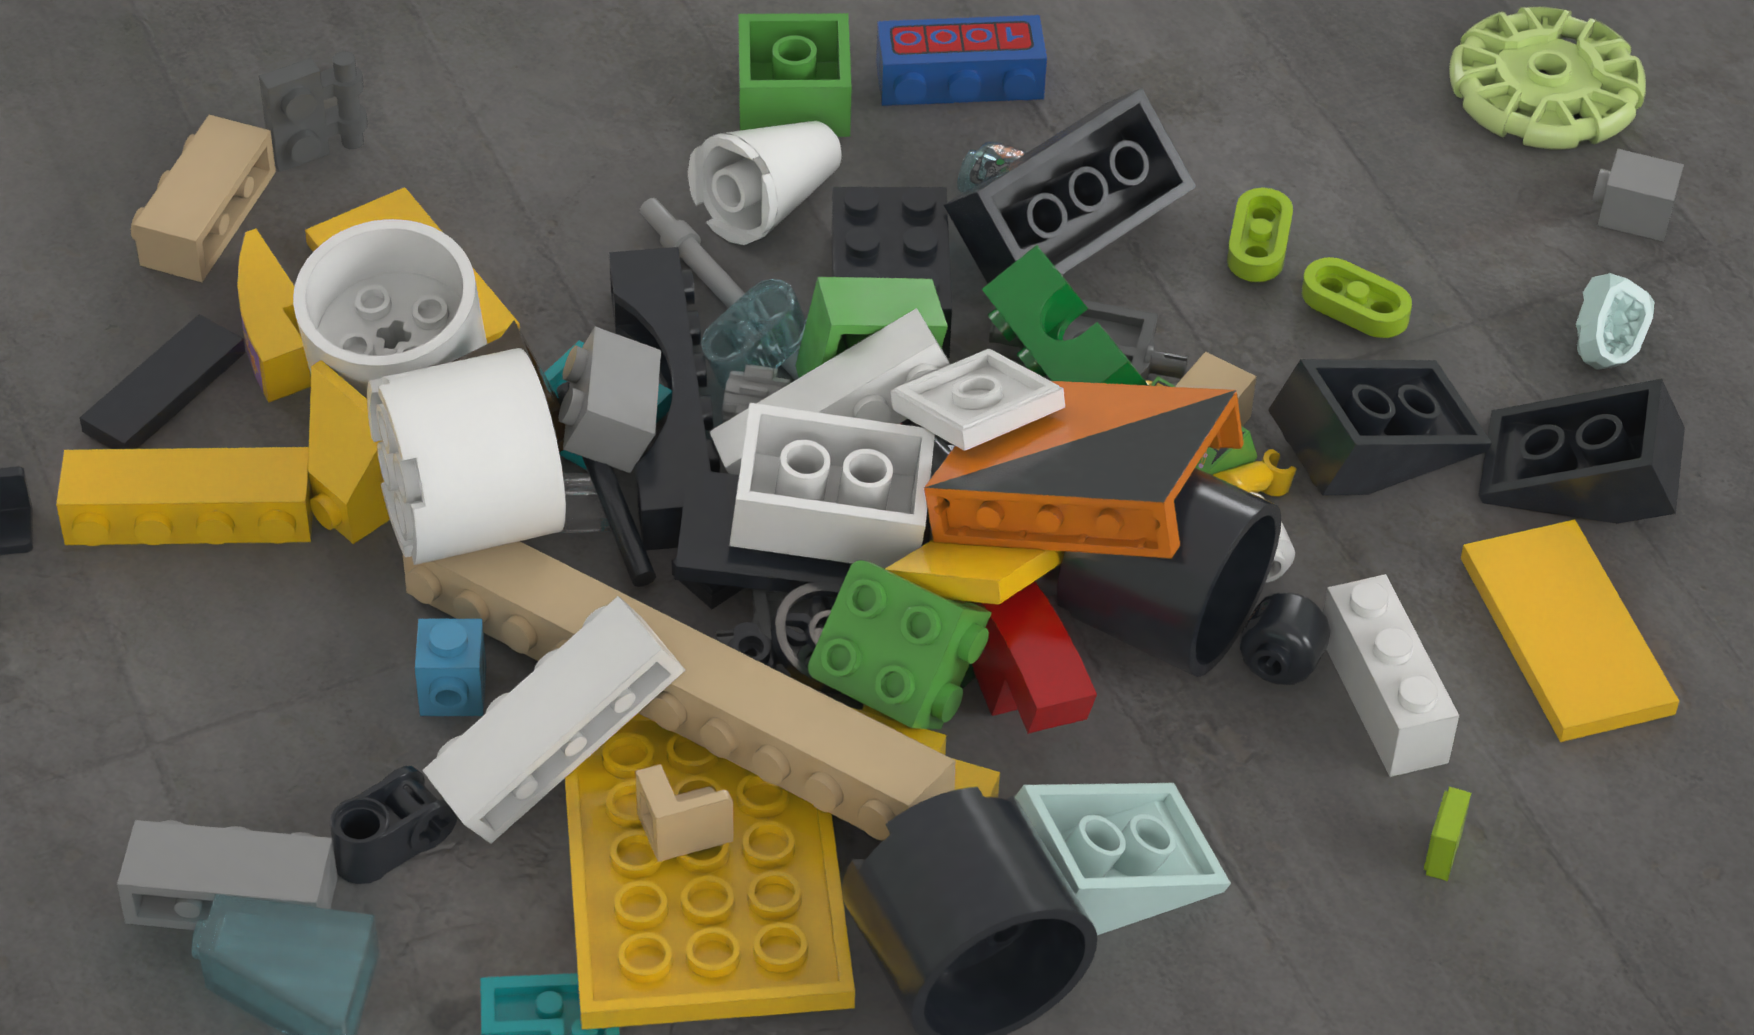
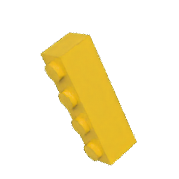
[56,447,313,546]

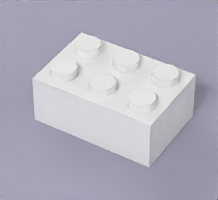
[729,403,935,568]

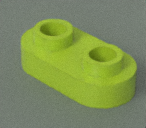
[1227,188,1293,282]
[1302,257,1412,338]

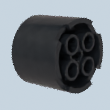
[1057,468,1282,677]
[842,787,1098,1035]

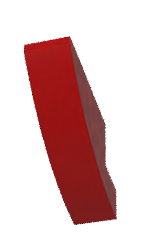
[950,581,1097,734]

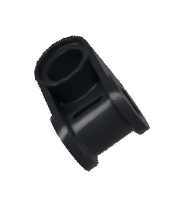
[330,766,458,884]

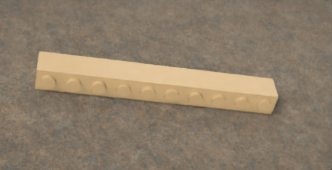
[403,541,955,841]

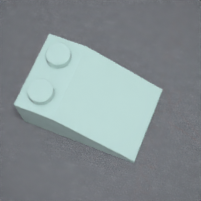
[1014,783,1231,935]

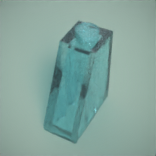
[192,894,379,1035]

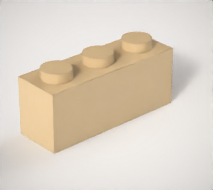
[131,115,276,282]

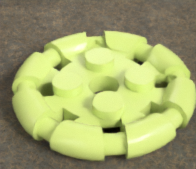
[1449,7,1646,149]

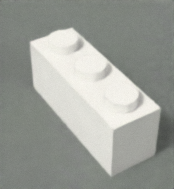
[1323,574,1459,777]

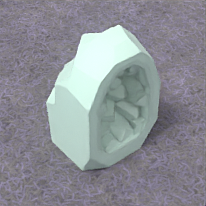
[1576,273,1655,370]

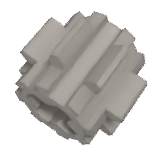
[722,364,791,423]

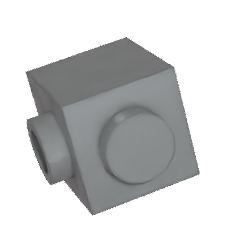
[1592,149,1684,242]

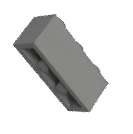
[117,820,338,942]

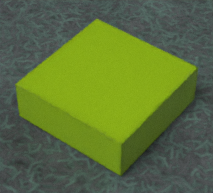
[1424,787,1471,881]

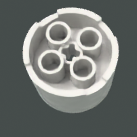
[293,219,487,398]
[367,348,566,565]

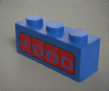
[876,15,1047,106]

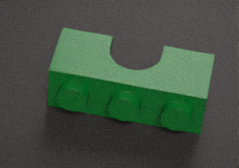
[982,245,1149,386]

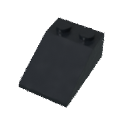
[1268,359,1492,496]
[1479,378,1685,524]

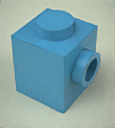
[415,618,486,716]

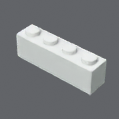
[709,308,951,475]
[422,596,685,843]

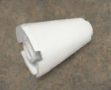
[688,121,842,245]

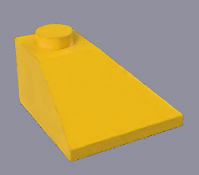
[308,360,390,544]

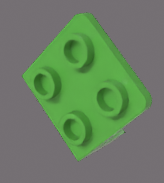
[808,560,992,729]

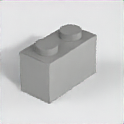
[559,326,661,473]

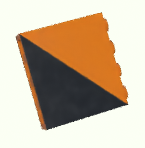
[924,381,1244,559]

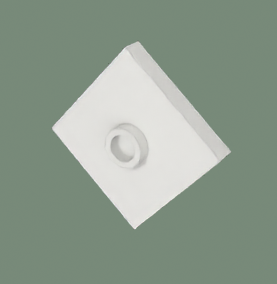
[890,349,1065,451]

